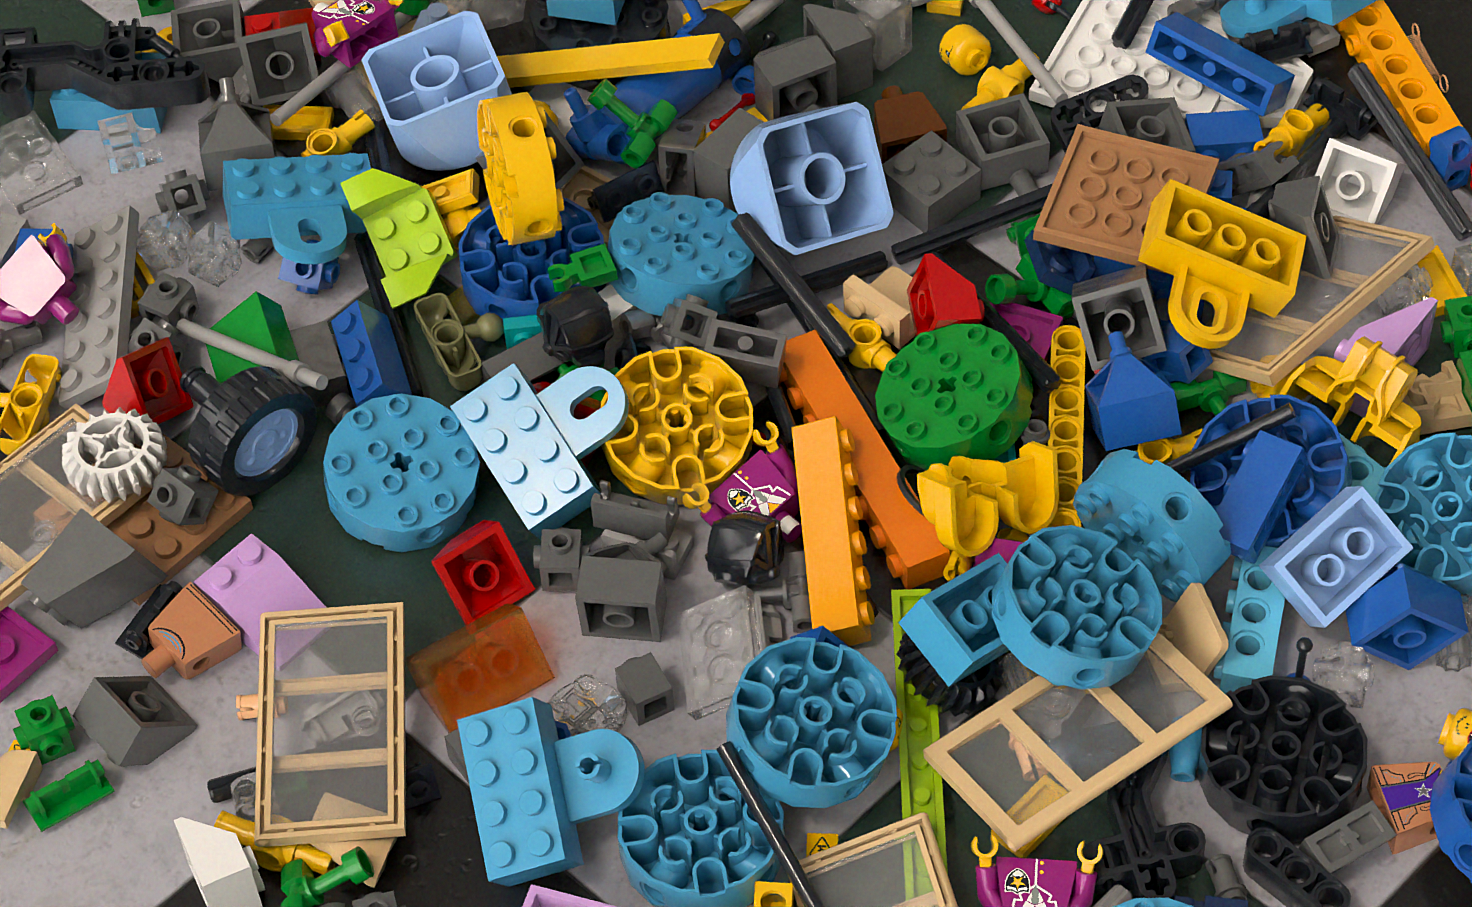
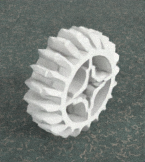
[62,407,167,504]

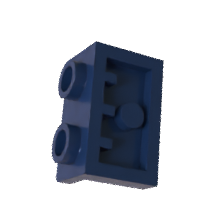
[1024,229,1095,295]

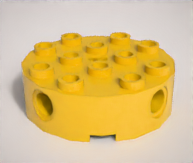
[477,92,564,245]
[601,347,753,505]

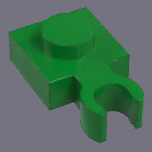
[548,243,618,293]

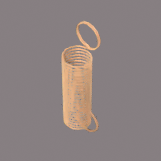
[1407,23,1449,93]

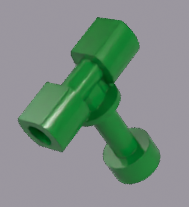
[587,79,678,169]
[985,253,1075,320]
[1170,370,1247,416]
[281,846,374,907]

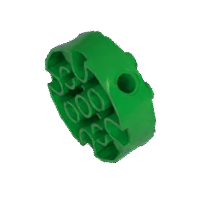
[875,324,1034,471]

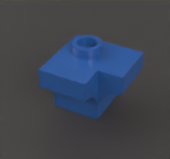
[1141,322,1213,384]

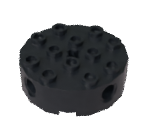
[530,0,671,90]
[1197,675,1368,843]

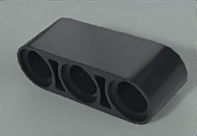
[1243,828,1351,907]

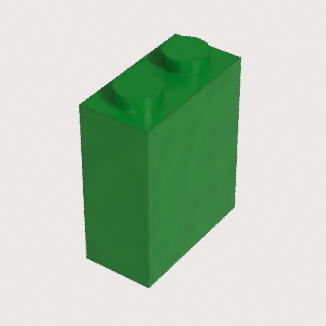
[205,291,299,384]

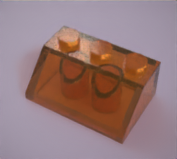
[405,603,555,734]

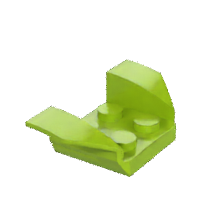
[340,168,458,309]

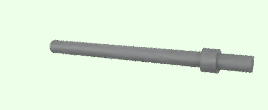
[968,0,1068,104]
[270,12,411,126]
[176,319,328,390]

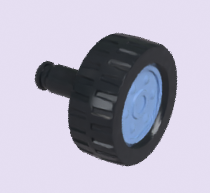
[180,366,317,497]

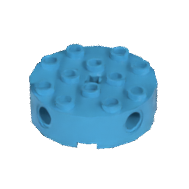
[608,192,756,320]
[323,393,480,552]
[1375,433,1472,596]
[1073,449,1231,602]
[992,525,1162,690]
[726,637,897,808]
[617,749,785,907]

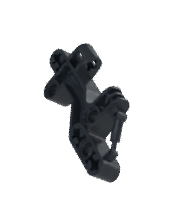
[0,18,211,119]
[1049,656,1206,900]

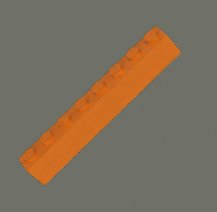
[779,330,950,589]

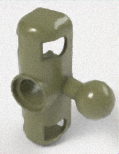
[414,293,504,391]

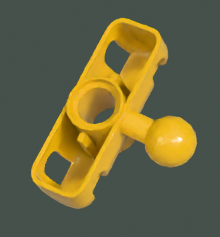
[0,354,62,456]

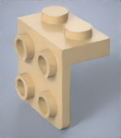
[843,266,915,350]
[1144,583,1229,695]

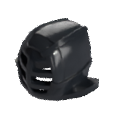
[537,286,614,367]
[705,510,784,585]

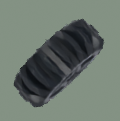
[896,632,1005,717]

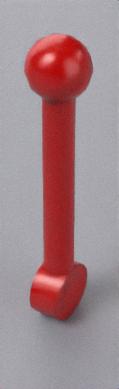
[709,93,755,132]

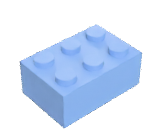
[1259,486,1413,628]

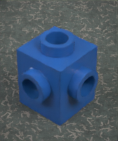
[278,239,341,295]

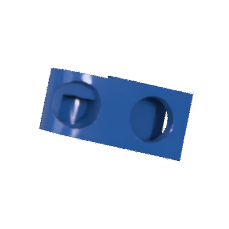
[1429,125,1472,191]

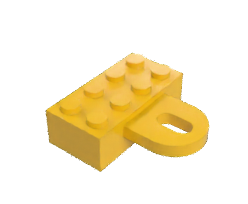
[1138,179,1307,349]

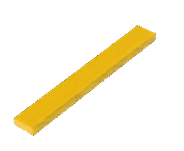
[497,33,725,88]

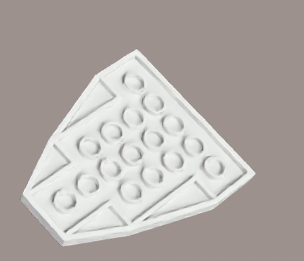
[1029,0,1314,128]

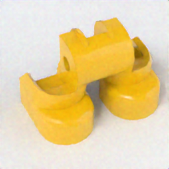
[1279,336,1422,464]
[917,441,1059,557]

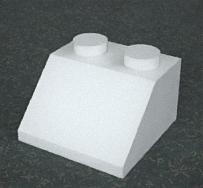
[1315,138,1406,224]
[174,817,265,907]

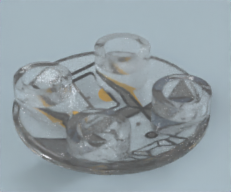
[547,674,627,736]

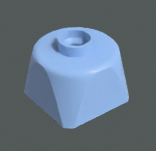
[362,11,512,171]
[730,102,894,255]

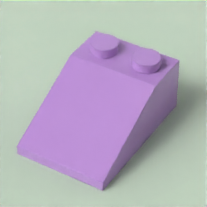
[1334,297,1438,418]
[193,533,333,673]

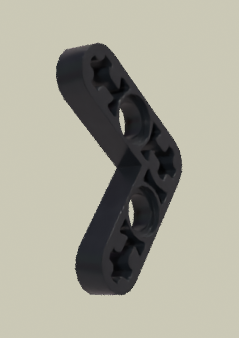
[1051,75,1149,153]

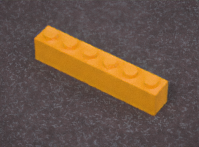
[791,416,875,646]

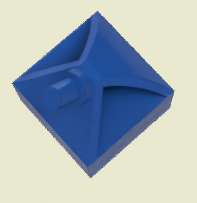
[1085,331,1182,451]
[1345,563,1469,670]

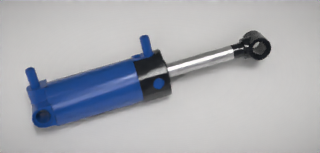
[563,0,786,164]

